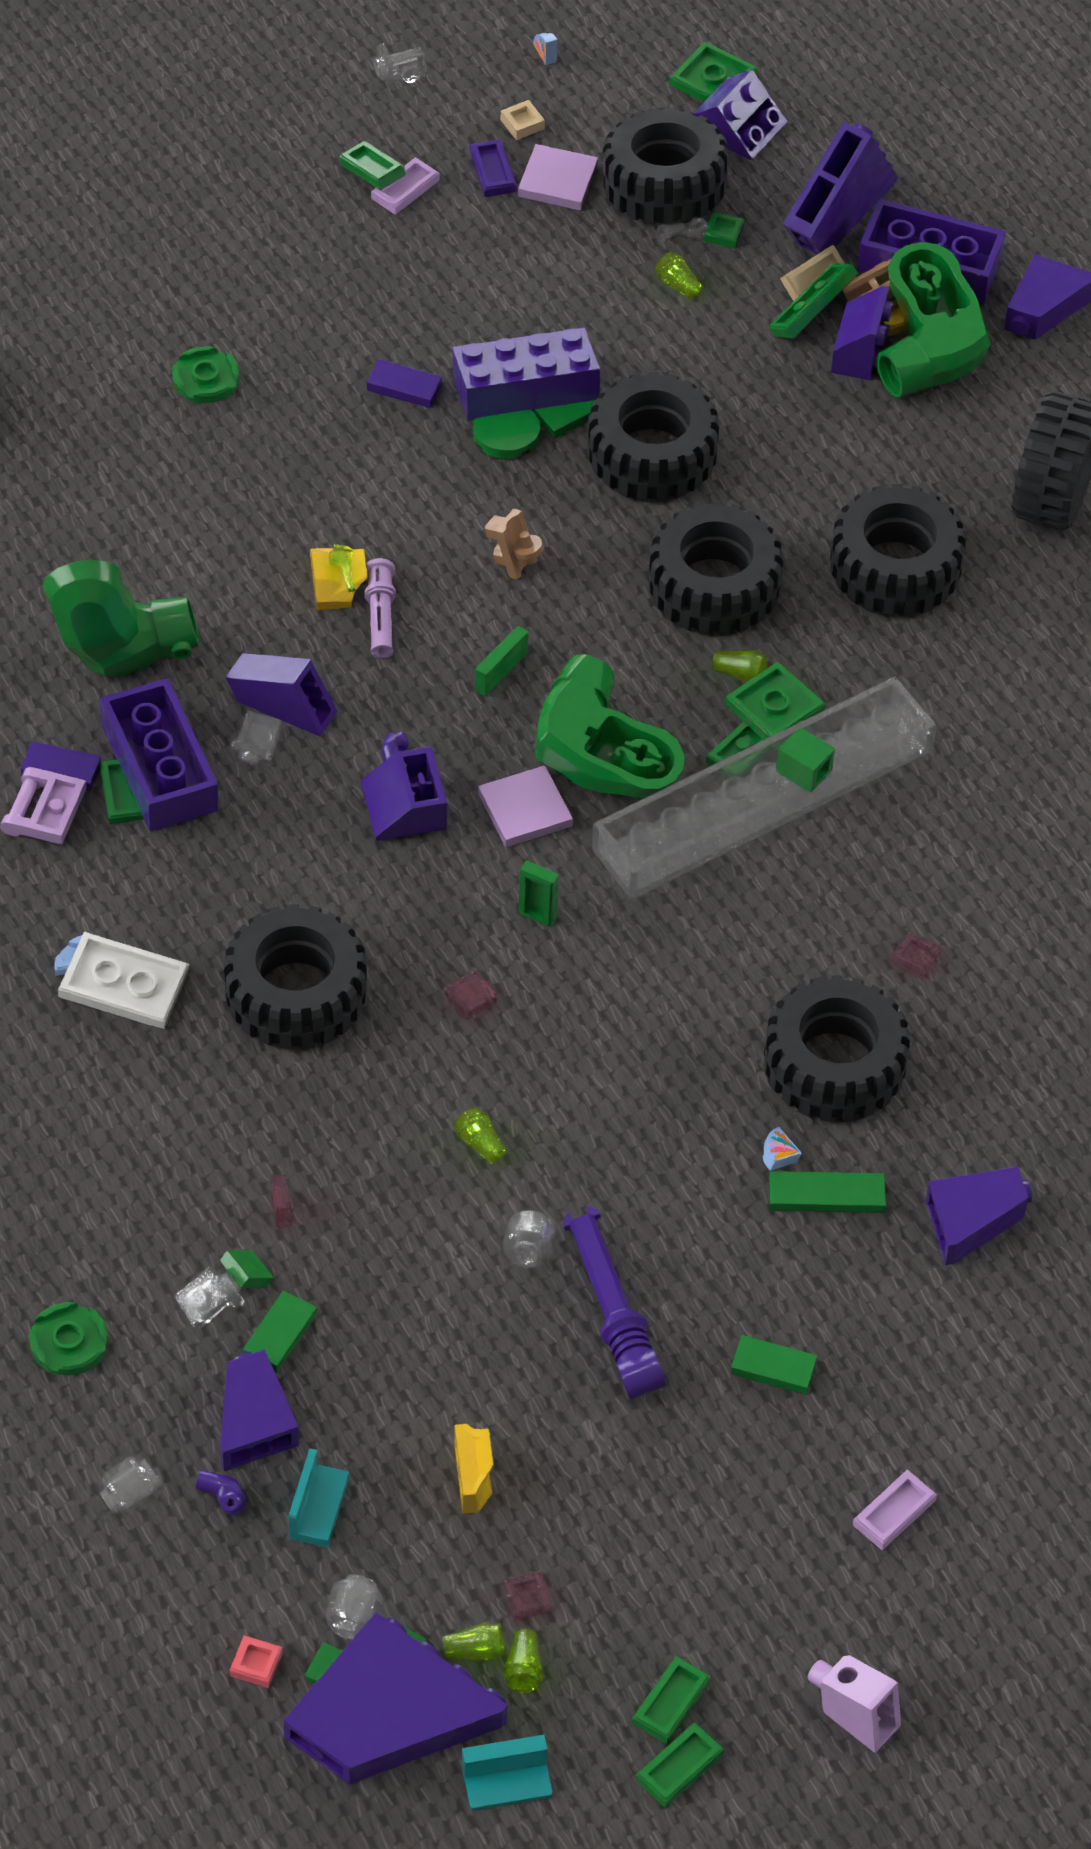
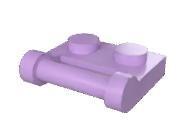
[0,767,86,845]

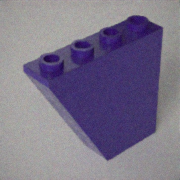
[783,122,898,255]
[284,1612,508,1785]

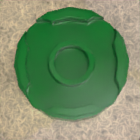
[172,346,239,403]
[473,409,540,459]
[29,1302,108,1376]

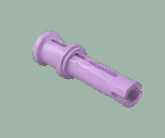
[365,558,396,658]

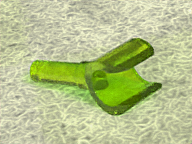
[329,544,356,592]

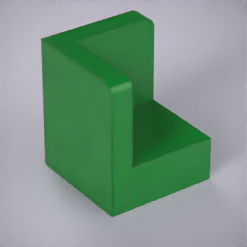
[776,728,835,793]

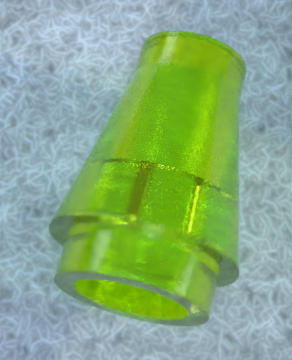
[654,251,703,300]
[712,650,767,683]
[454,1107,507,1164]
[443,1620,505,1661]
[503,1629,544,1693]

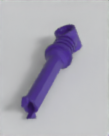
[563,1206,667,1400]

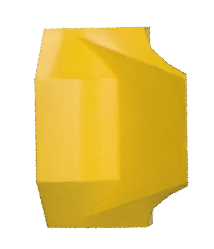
[310,548,368,610]
[454,1424,493,1514]

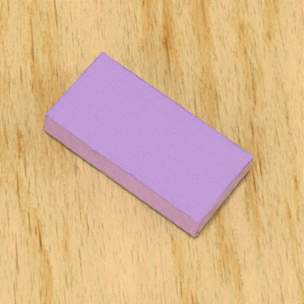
[371,157,440,215]
[853,1470,937,1551]

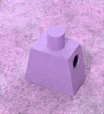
[808,1655,901,1753]

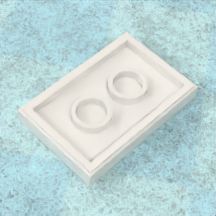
[58,932,190,1029]

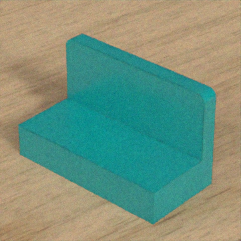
[288,1449,349,1547]
[462,1735,552,1811]

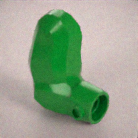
[877,242,990,398]
[42,559,200,677]
[535,654,685,798]

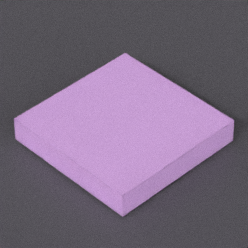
[518,144,598,210]
[478,765,573,848]

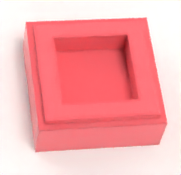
[230,1635,283,1688]

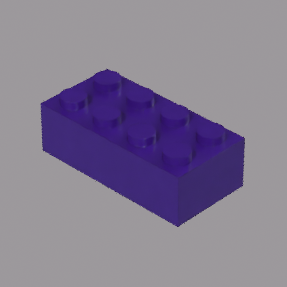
[857,199,1006,305]
[452,328,600,421]
[100,678,218,831]

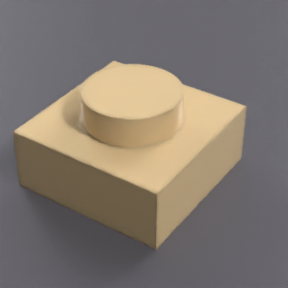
[500,100,545,140]

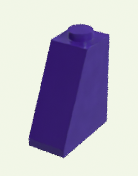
[1004,254,1091,340]
[225,653,337,736]
[926,1166,1032,1265]
[220,1349,299,1471]

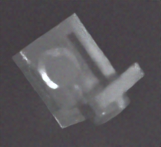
[374,44,425,87]
[230,710,283,765]
[174,1267,245,1329]

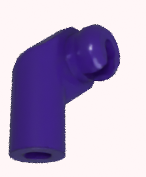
[382,731,409,761]
[196,1470,246,1515]

